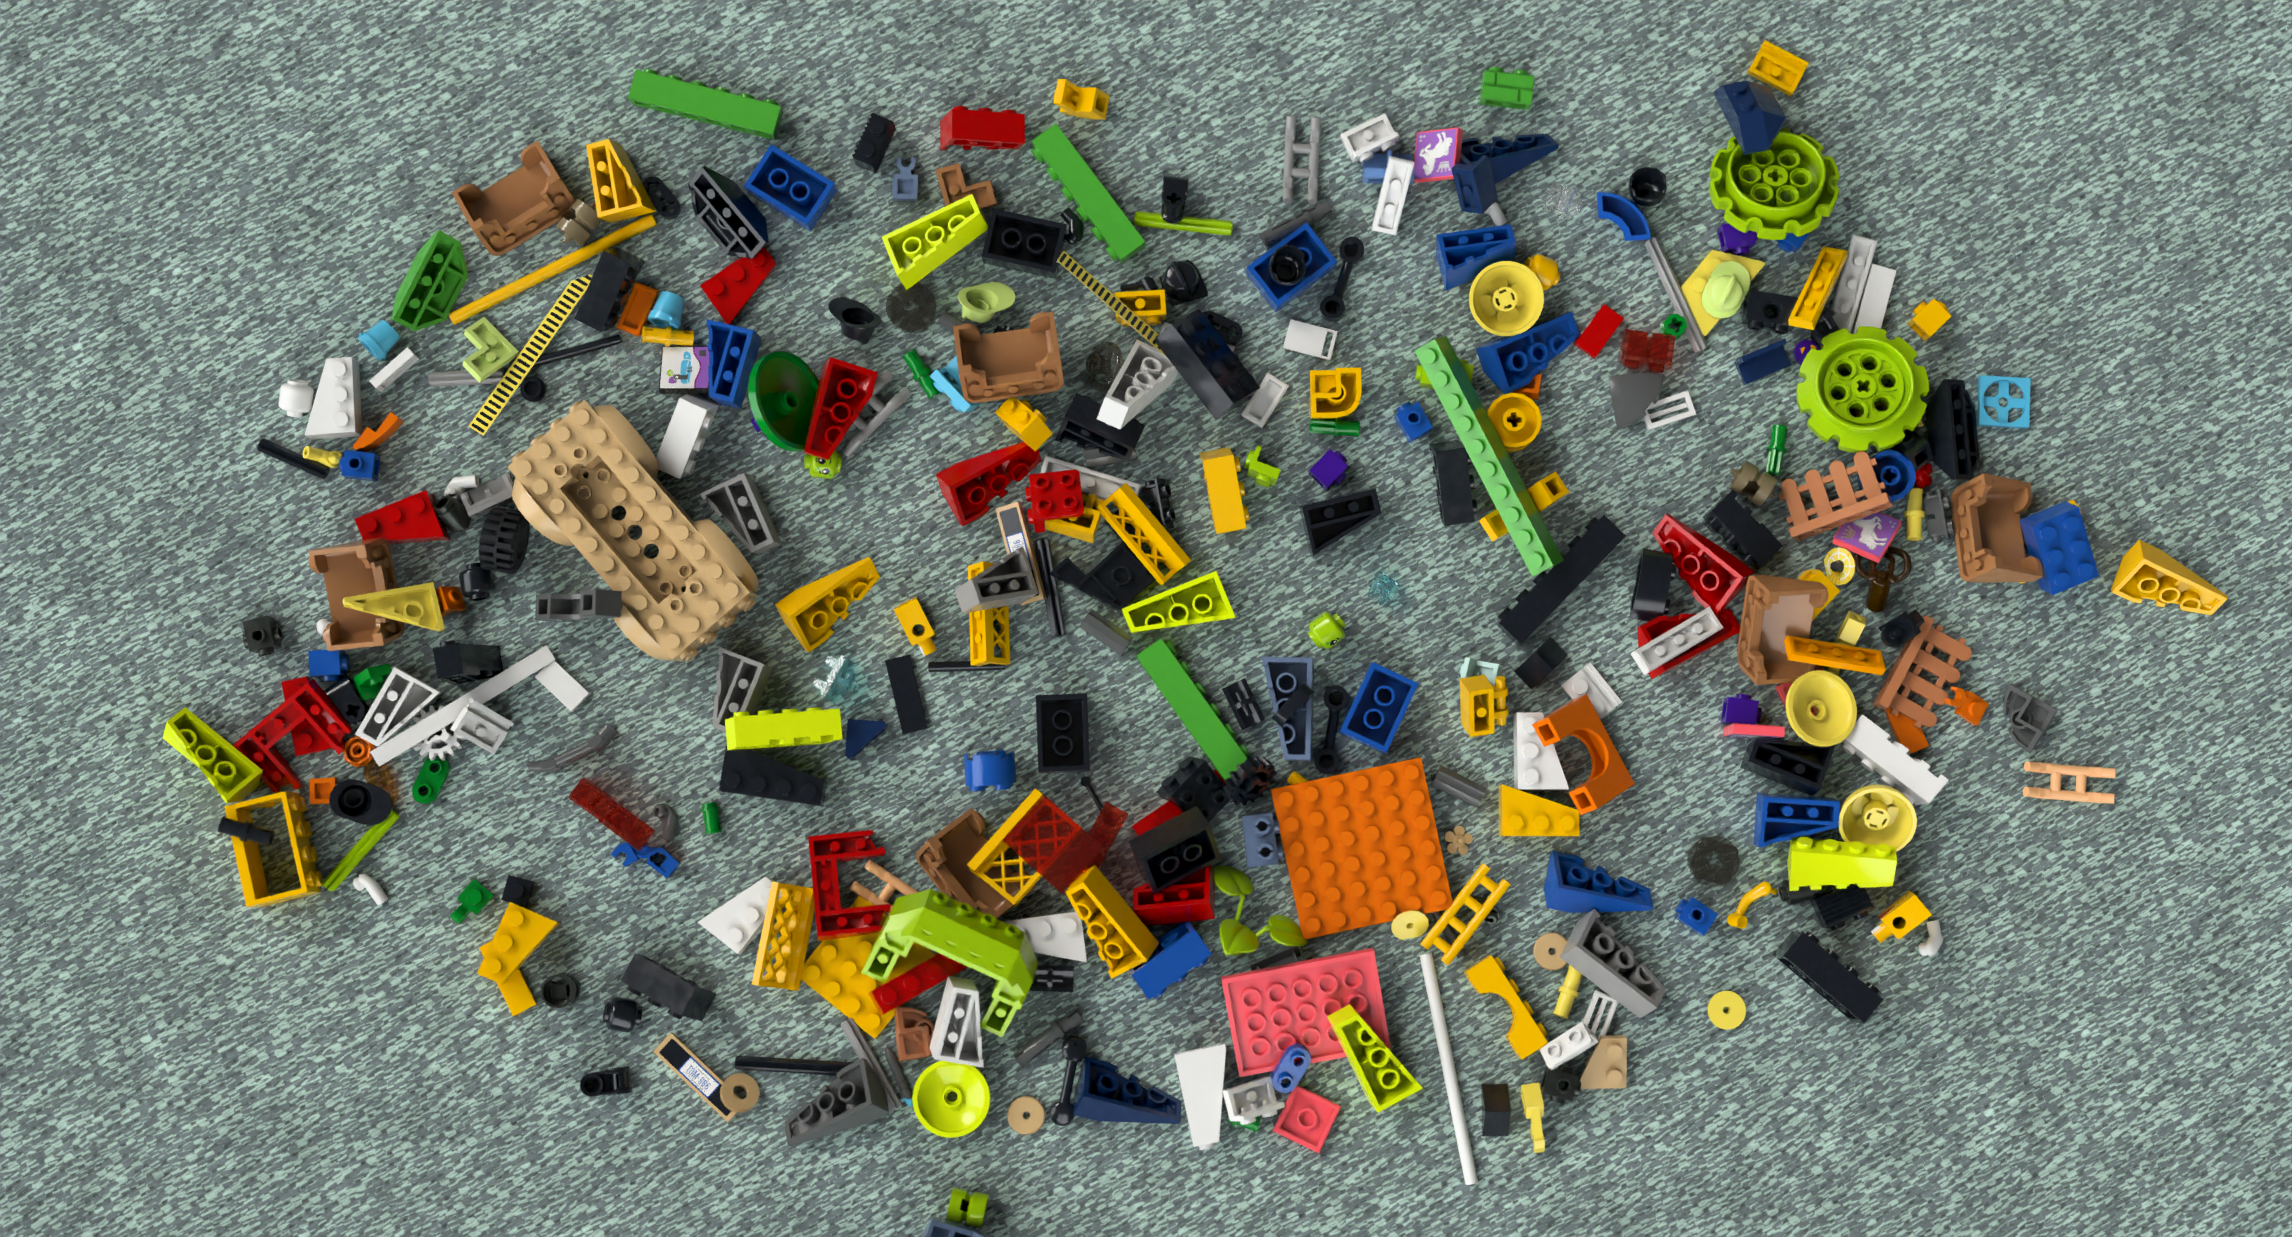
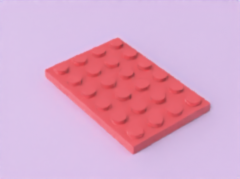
[1221,948,1391,1077]

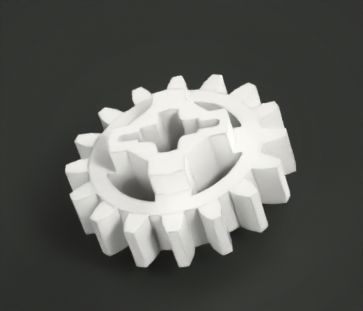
[409,705,466,761]

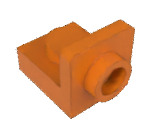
[435,586,466,618]

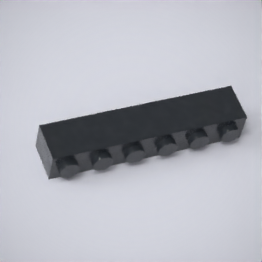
[1496,515,1626,646]

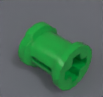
[1660,314,1687,340]

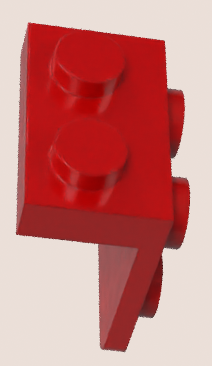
[1025,469,1084,533]

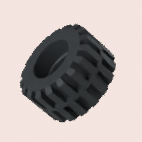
[479,506,530,574]

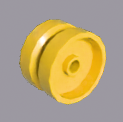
[1487,393,1542,453]

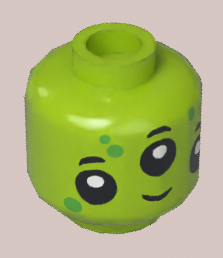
[804,449,842,479]
[1307,612,1346,649]

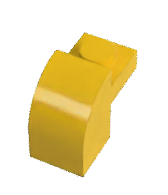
[1053,79,1110,120]

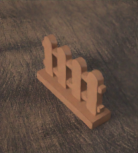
[1778,451,1893,542]
[1872,615,1972,729]

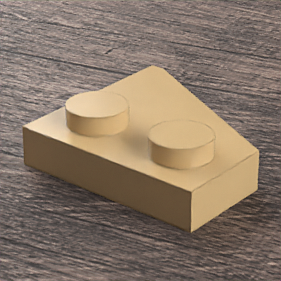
[1578,1035,1627,1089]

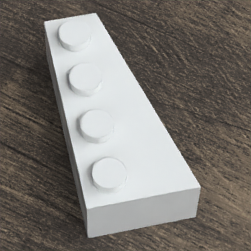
[1097,340,1178,429]
[1841,714,1948,805]

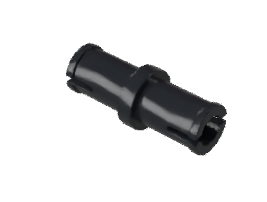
[218,817,275,847]

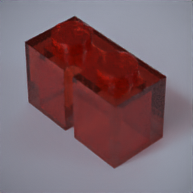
[1618,329,1675,373]

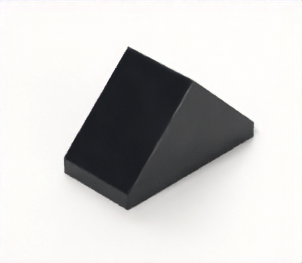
[1514,637,1567,690]
[1481,1084,1511,1136]

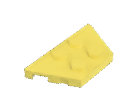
[1681,250,1765,337]

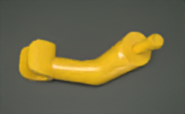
[1727,882,1777,929]

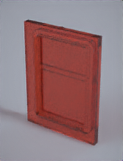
[1003,796,1105,894]

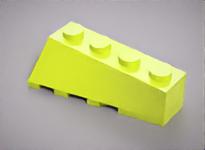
[1122,571,1236,635]
[163,707,263,803]
[1787,837,1897,891]

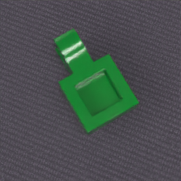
[449,879,495,924]

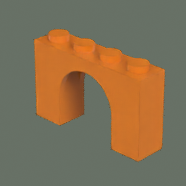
[1532,694,1635,815]

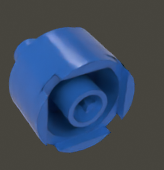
[1857,450,1916,503]
[964,750,1017,791]

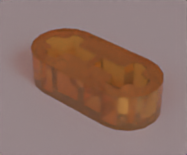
[363,760,399,805]

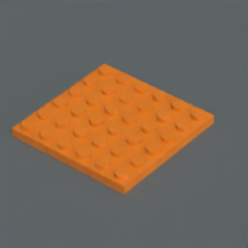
[1271,757,1453,939]

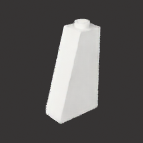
[1174,1043,1226,1150]

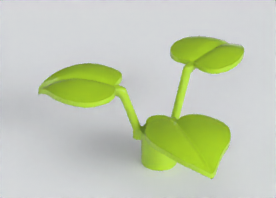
[1213,865,1308,956]

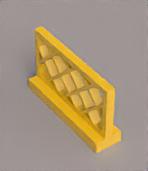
[967,789,1083,907]
[752,881,815,991]

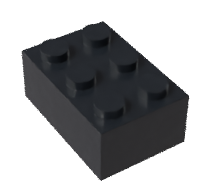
[982,208,1067,279]
[1036,693,1090,774]
[1128,806,1222,894]

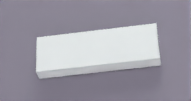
[1371,156,1414,235]
[1852,264,1896,334]

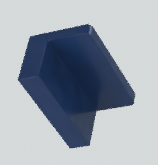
[1451,155,1498,214]
[1734,339,1791,386]

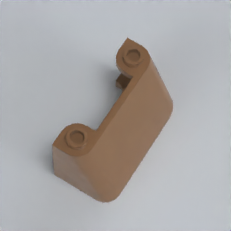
[451,140,575,256]
[953,312,1064,403]
[1951,473,2043,583]
[308,538,405,651]
[1737,574,1828,685]
[916,807,1036,919]

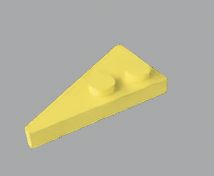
[343,582,445,632]

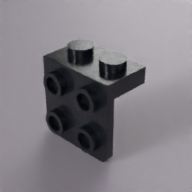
[1156,756,1230,822]

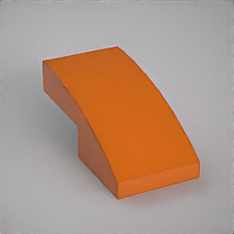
[353,412,404,452]

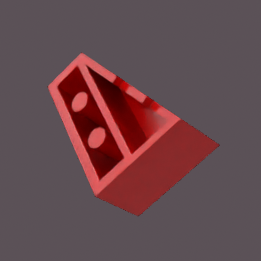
[940,106,1025,150]
[355,490,450,544]
[1133,865,1215,926]

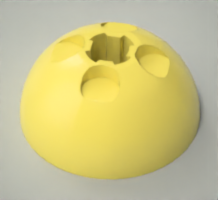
[1469,261,1544,336]
[1838,784,1917,852]

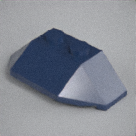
[1714,80,1786,155]

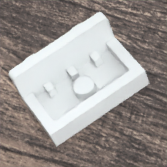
[1340,113,1399,163]
[1539,1022,1599,1070]
[1223,1076,1285,1125]

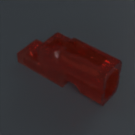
[569,777,656,851]
[1063,802,1129,885]

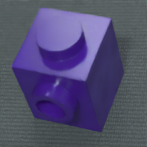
[1717,223,1758,255]
[1308,449,1348,490]
[1721,694,1761,725]

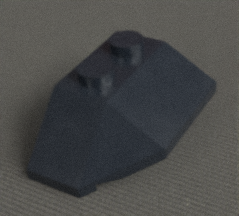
[688,166,769,259]
[1925,379,1980,480]

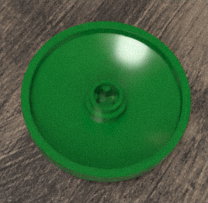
[748,351,819,452]

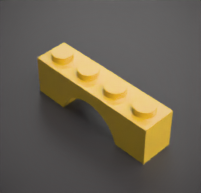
[1463,955,1548,1060]

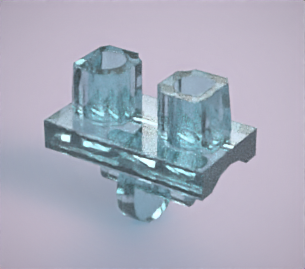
[812,654,857,703]

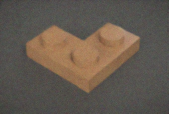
[935,163,997,210]

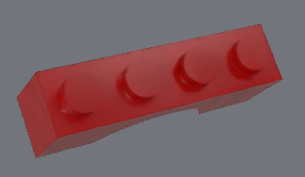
[868,953,968,1016]

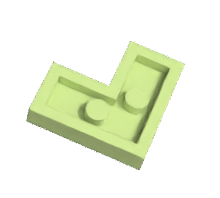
[462,317,519,383]

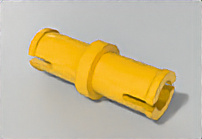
[642,326,694,347]

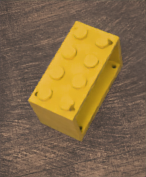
[224,791,323,907]

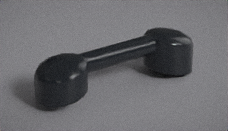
[1320,237,1364,322]
[1314,685,1349,774]
[1050,1036,1087,1126]

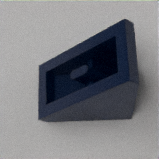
[845,719,889,760]

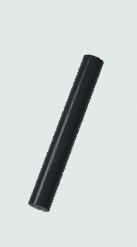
[928,661,1005,672]

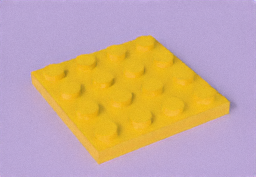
[801,896,936,1039]

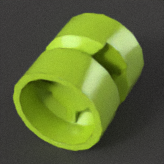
[946,1187,989,1228]

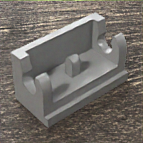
[460,473,514,519]

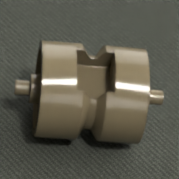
[556,198,603,246]
[1729,460,1777,507]

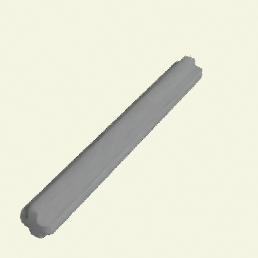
[1645,237,1707,352]

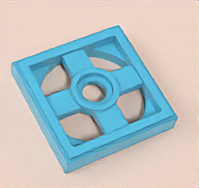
[1977,375,2031,429]

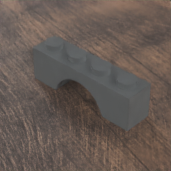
[535,589,622,622]

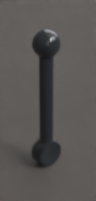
[1080,776,1112,824]

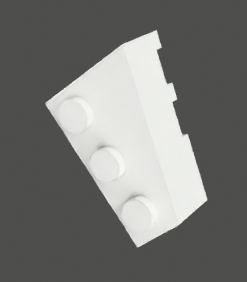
[305,357,362,440]
[656,392,720,479]
[698,877,782,954]
[1004,912,1087,962]
[929,976,984,1068]

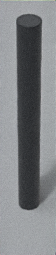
[532,334,622,368]

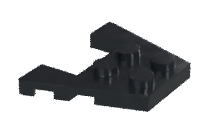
[1050,510,1155,612]

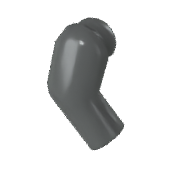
[653,803,678,841]

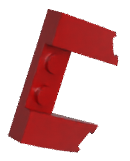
[232,679,352,793]
[808,830,891,941]

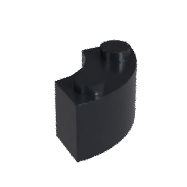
[1630,548,1677,622]

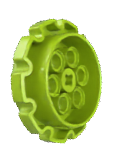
[1708,127,1840,240]
[1796,326,1929,453]

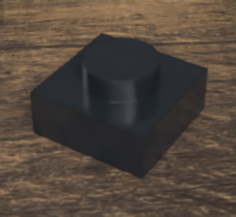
[501,875,534,906]

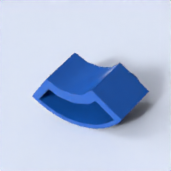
[1597,191,1653,241]

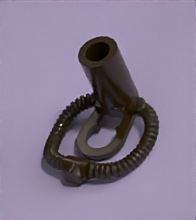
[1853,546,1912,612]

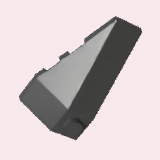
[784,1058,890,1147]

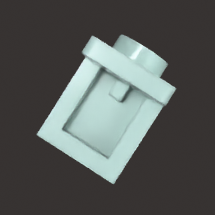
[1460,657,1503,686]

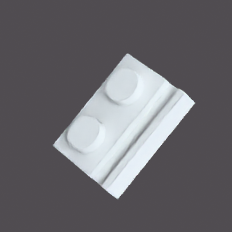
[1561,663,1622,719]
[450,697,514,754]

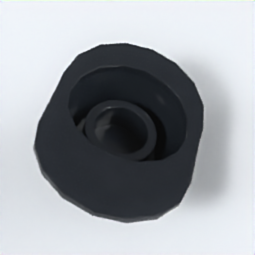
[1159,260,1208,307]
[828,297,882,344]
[329,779,392,825]

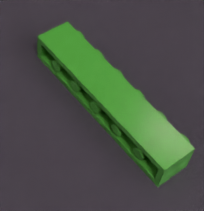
[628,68,783,140]
[1031,123,1145,264]
[1136,638,1251,781]

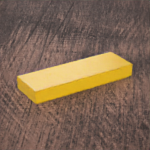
[479,941,537,1016]

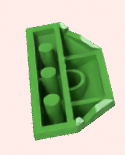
[391,230,468,331]

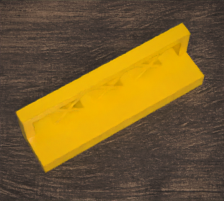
[1096,483,1191,585]
[968,561,1010,666]

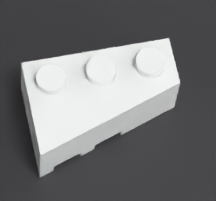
[355,667,442,747]
[1513,712,1569,790]

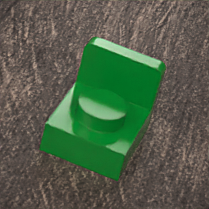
[354,663,392,701]

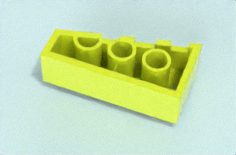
[882,194,989,290]
[725,707,843,750]
[1327,1004,1423,1113]

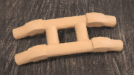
[2023,761,2116,804]
[850,860,918,915]

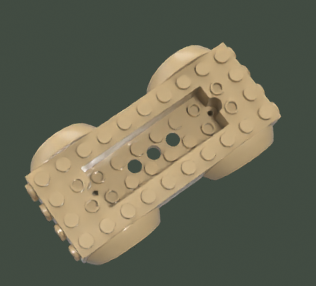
[508,400,759,662]

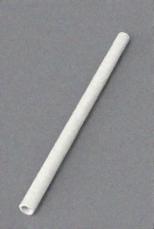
[1419,953,1478,1185]

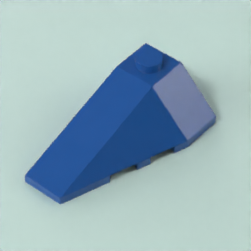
[1476,312,1580,394]

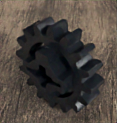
[1223,756,1277,805]

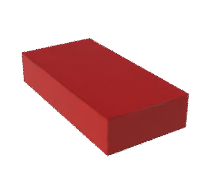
[1574,304,1624,359]

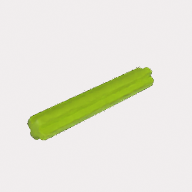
[1134,211,1233,236]
[322,809,399,891]

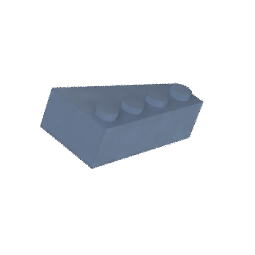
[1262,657,1315,762]

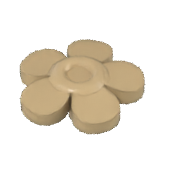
[1444,826,1473,855]

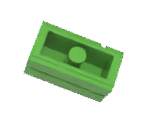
[1479,67,1534,110]

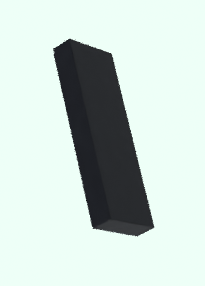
[885,654,928,735]

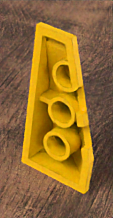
[2111,539,2228,615]
[775,557,880,653]

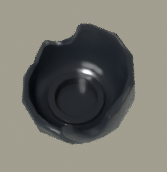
[1629,167,1667,207]
[1268,245,1307,286]

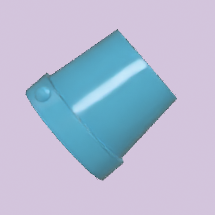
[648,291,685,330]
[358,320,401,361]

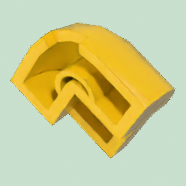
[1309,368,1362,419]

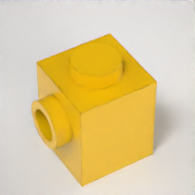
[1907,298,1951,341]

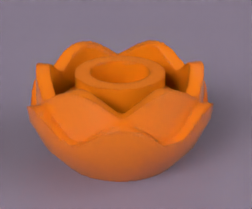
[343,736,375,767]

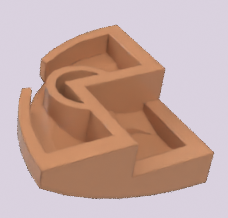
[895,1007,935,1062]

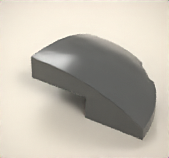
[1609,373,1663,429]
[2003,684,2058,753]

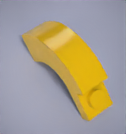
[1479,471,1569,542]

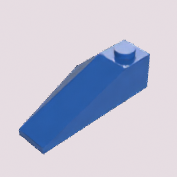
[1544,850,1654,913]

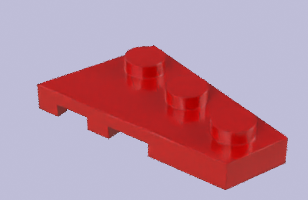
[700,247,777,325]
[281,676,346,757]

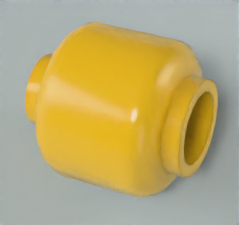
[1524,254,1561,291]

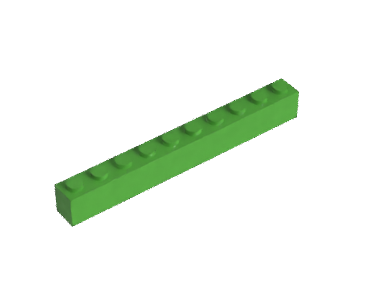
[1415,336,1564,577]

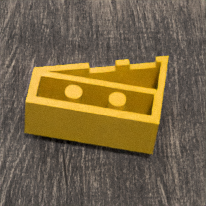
[586,139,656,223]
[1199,447,1250,534]
[1499,784,1579,837]
[477,902,560,985]

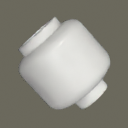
[279,379,314,417]

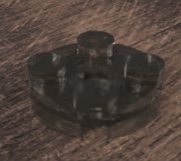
[886,282,937,333]
[1687,835,1740,887]

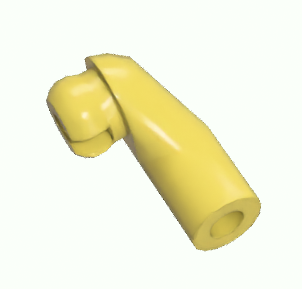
[303,446,343,468]

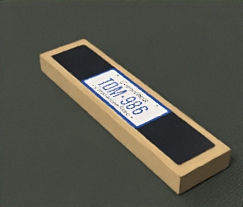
[995,501,1047,606]
[653,1032,742,1122]

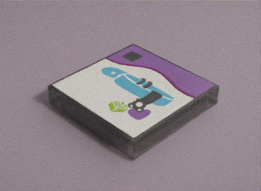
[659,346,710,394]

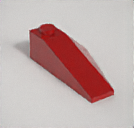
[936,442,1042,527]

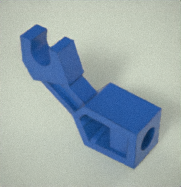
[611,842,681,878]

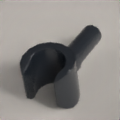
[1120,276,1157,292]

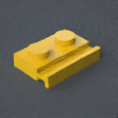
[1747,40,1809,97]

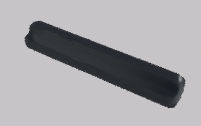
[257,438,330,479]

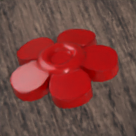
[1914,464,1933,489]

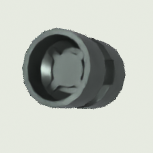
[540,974,580,1008]

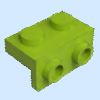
[1244,445,1281,488]

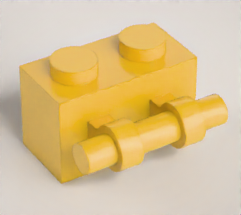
[1045,493,1104,544]
[1460,675,1509,737]

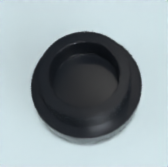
[520,377,546,402]

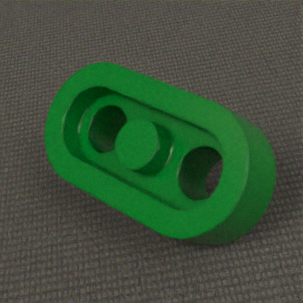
[412,755,450,804]

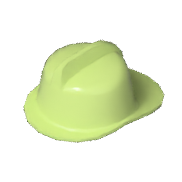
[1702,261,1751,319]
[958,282,1015,323]

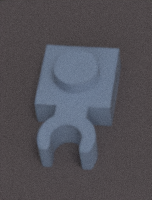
[892,157,919,201]

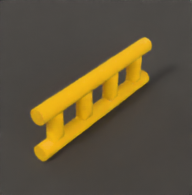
[1420,863,1511,966]

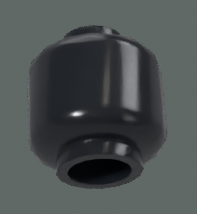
[459,563,495,601]
[603,997,642,1033]

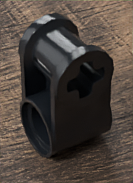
[1161,176,1189,224]
[325,675,369,725]
[580,1066,632,1097]

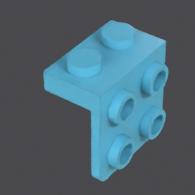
[930,355,980,413]

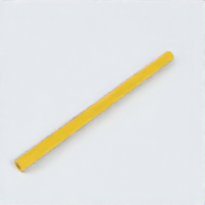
[448,214,657,325]

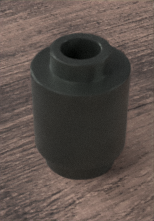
[434,495,471,533]
[1778,879,1819,906]

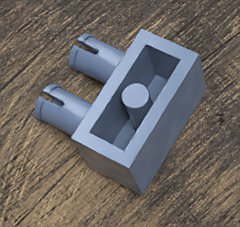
[1241,813,1283,868]

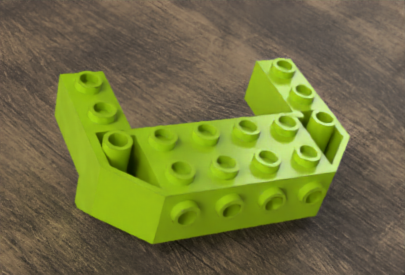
[861,889,1038,1037]

